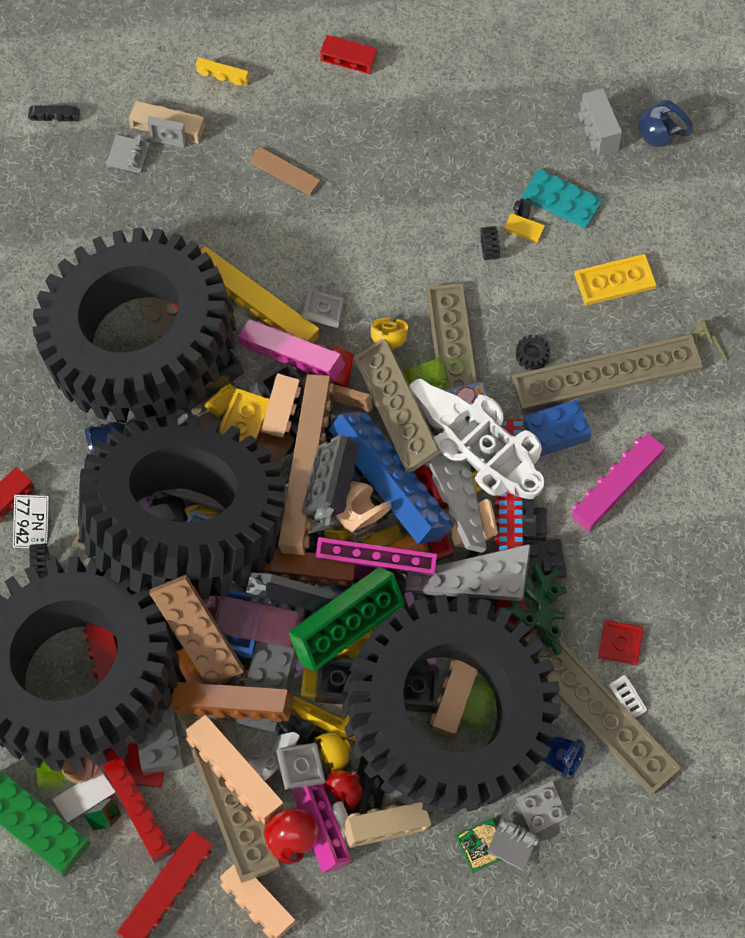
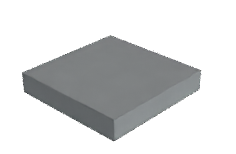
[148,116,187,148]
[302,289,344,328]
[276,743,325,790]

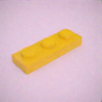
[196,57,249,86]
[292,696,345,735]

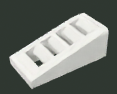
[608,675,647,718]

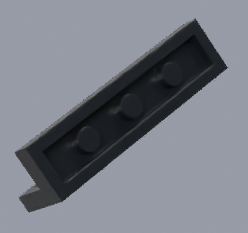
[346,756,385,816]

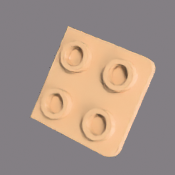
[447,499,498,548]

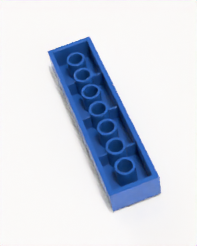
[328,412,454,544]

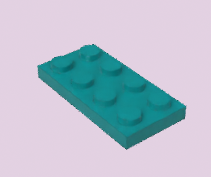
[522,168,603,229]

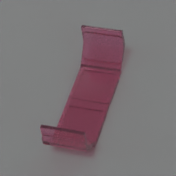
[203,595,310,650]

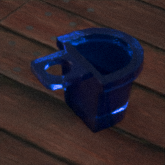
[542,736,585,780]

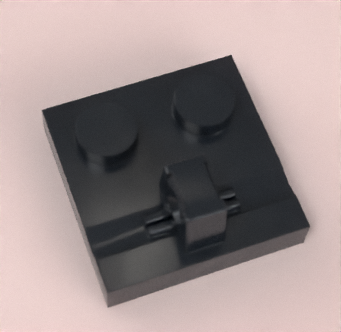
[523,539,567,581]

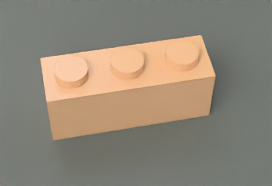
[261,373,301,438]

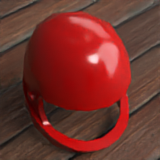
[264,808,320,865]

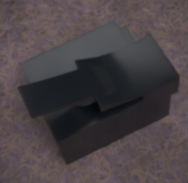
[522,500,547,541]

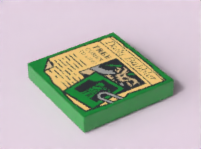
[455,818,502,874]

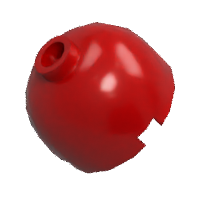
[323,770,363,810]

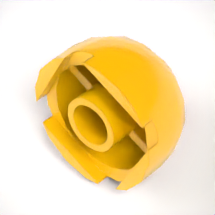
[371,318,408,350]
[314,733,351,774]

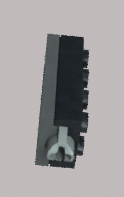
[301,434,359,525]
[244,572,336,617]

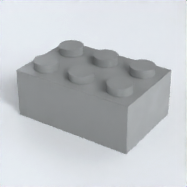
[578,88,622,156]

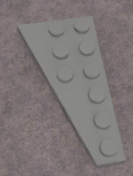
[425,452,487,553]
[405,544,530,601]

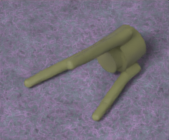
[693,320,728,361]

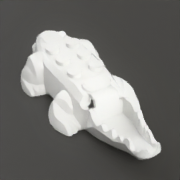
[409,379,544,499]

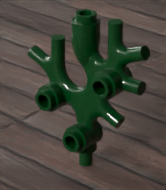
[498,564,567,655]

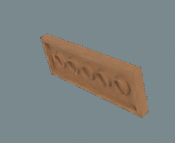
[149,575,244,684]

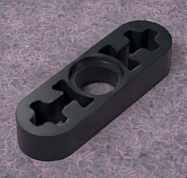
[28,105,80,122]

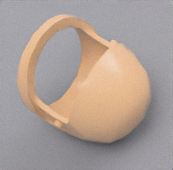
[336,481,392,534]

